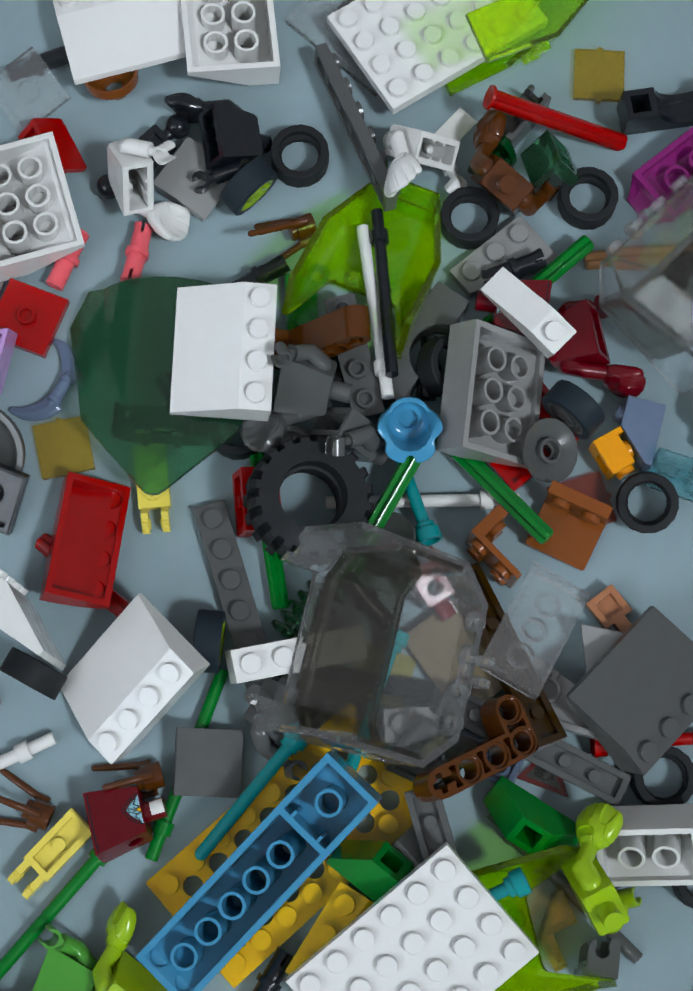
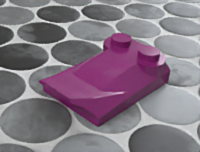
[626,127,693,226]

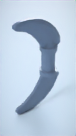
[9,339,82,421]

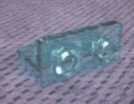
[644,447,693,502]

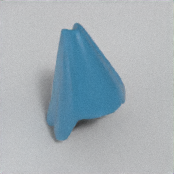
[377,397,443,463]

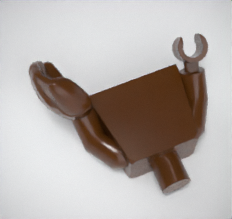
[470,109,561,216]

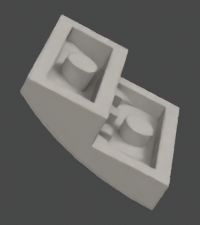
[154,136,229,222]

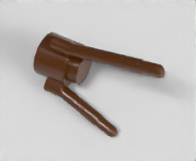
[248,212,318,260]
[91,759,166,799]
[0,768,56,833]

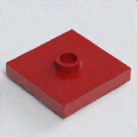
[0,278,70,359]

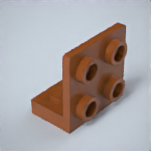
[525,480,613,571]
[465,504,522,588]

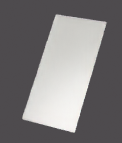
[434,107,478,141]

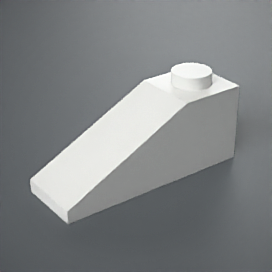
[480,267,577,358]

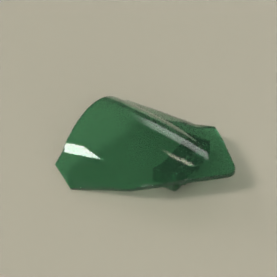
[70,276,244,496]

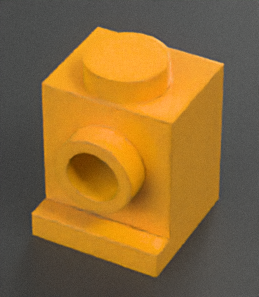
[588,426,636,481]

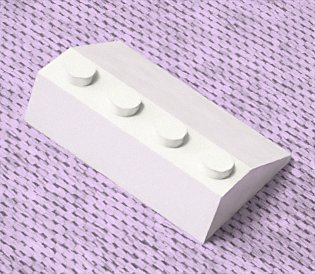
[53,0,186,85]
[180,0,281,86]
[0,131,85,282]
[169,282,277,421]
[0,569,66,671]
[61,593,210,765]

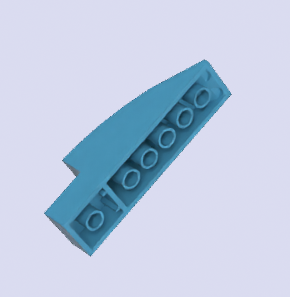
[136,749,383,991]

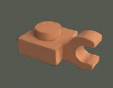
[585,584,632,632]

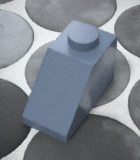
[613,395,666,472]

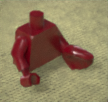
[545,294,646,398]

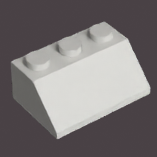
[596,804,693,887]

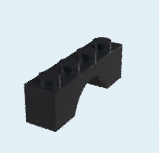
[617,87,693,135]

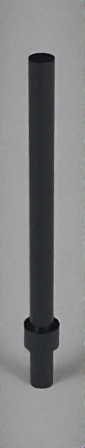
[370,208,399,378]

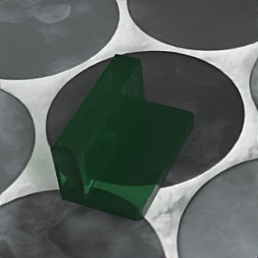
[520,130,580,188]

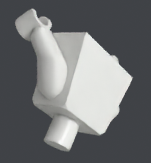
[383,124,468,198]
[107,137,190,241]

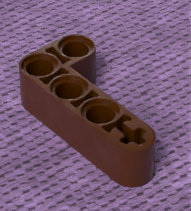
[273,305,371,370]
[413,694,537,803]

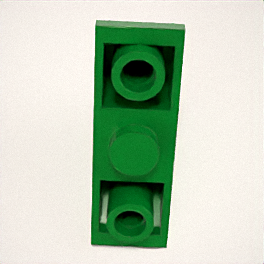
[483,775,578,857]
[326,840,415,902]

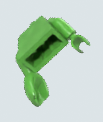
[32,924,97,991]

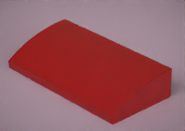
[39,471,131,609]

